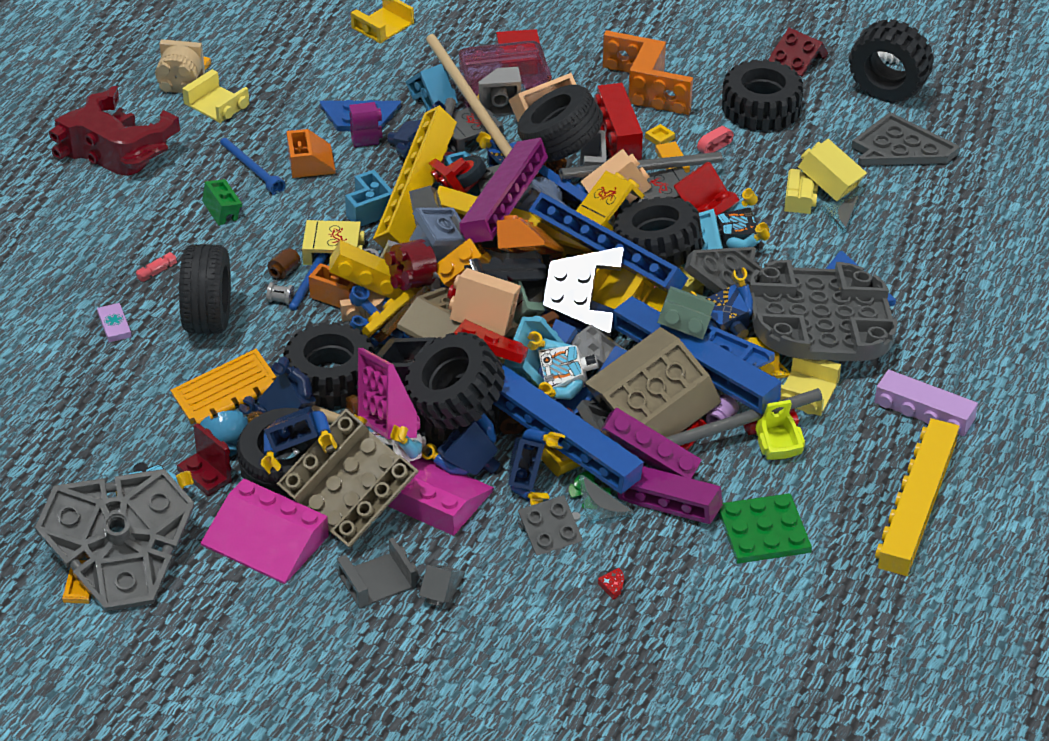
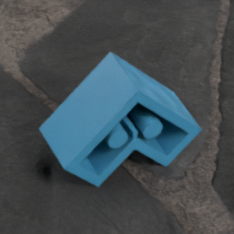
[405,64,458,111]
[345,170,393,226]

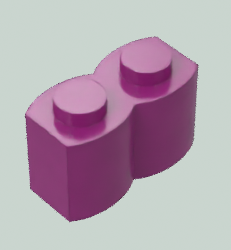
[349,102,383,147]

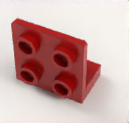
[674,162,740,217]

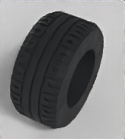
[517,85,603,162]
[179,244,231,334]
[237,408,320,500]

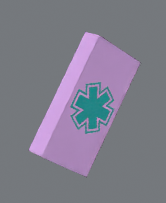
[97,303,131,342]

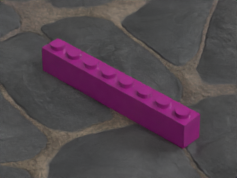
[459,138,548,243]

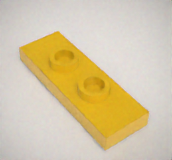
[361,290,415,338]

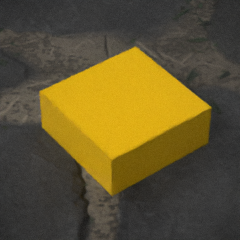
[645,124,675,145]

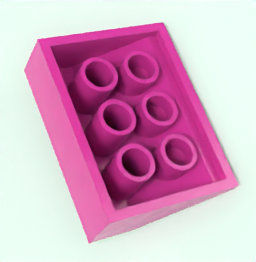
[358,348,420,439]
[388,456,494,536]
[200,478,329,584]

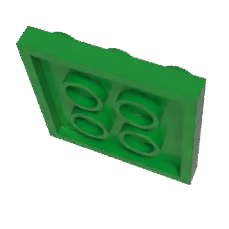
[718,493,812,564]

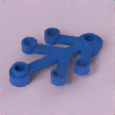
[349,285,414,347]

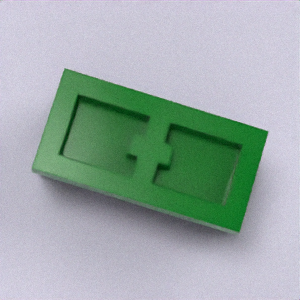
[202,179,242,226]

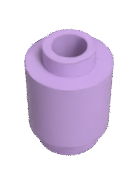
[706,395,739,424]

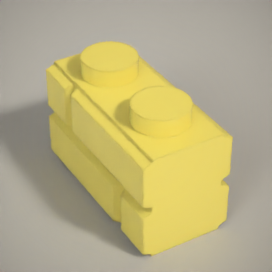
[784,169,818,214]

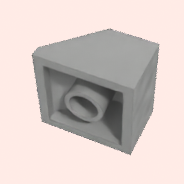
[479,67,521,116]

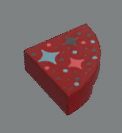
[598,568,624,600]

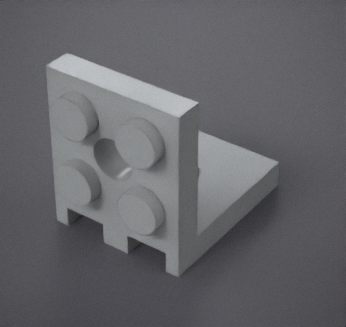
[570,324,625,370]

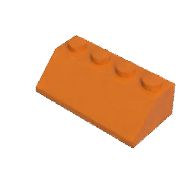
[497,215,564,255]

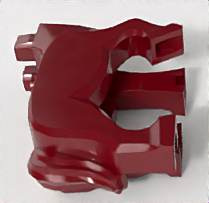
[49,86,180,176]

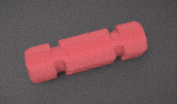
[136,252,177,282]

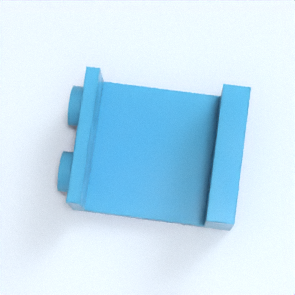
[504,316,564,388]

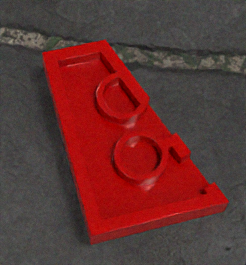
[453,319,529,364]

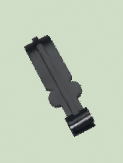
[464,257,549,289]

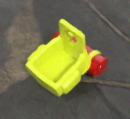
[743,400,805,460]

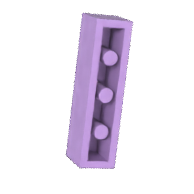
[874,369,978,436]

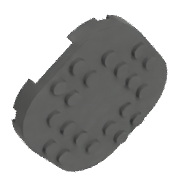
[749,260,898,362]

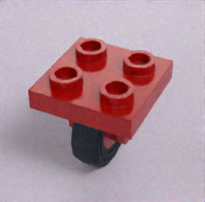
[429,155,487,193]

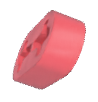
[697,126,734,154]

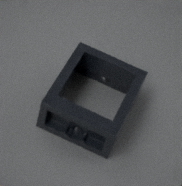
[376,337,436,386]

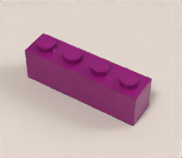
[600,407,702,478]
[618,466,723,524]

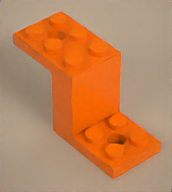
[603,30,693,115]

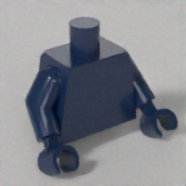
[388,100,446,159]
[239,357,316,416]

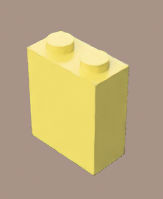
[798,139,867,201]

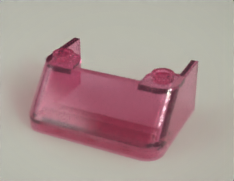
[459,41,552,108]

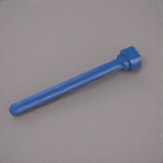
[220,138,286,195]
[289,253,329,311]

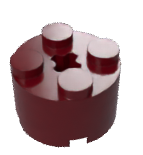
[384,239,437,291]

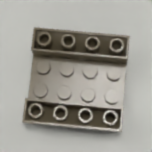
[397,286,519,340]
[584,327,721,437]
[277,409,419,548]

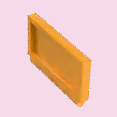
[170,348,277,424]

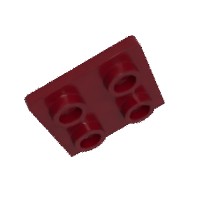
[768,27,828,76]
[177,423,232,496]

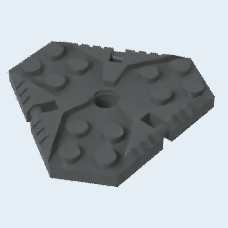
[35,469,195,611]

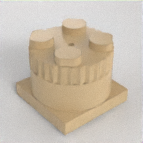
[155,39,205,93]

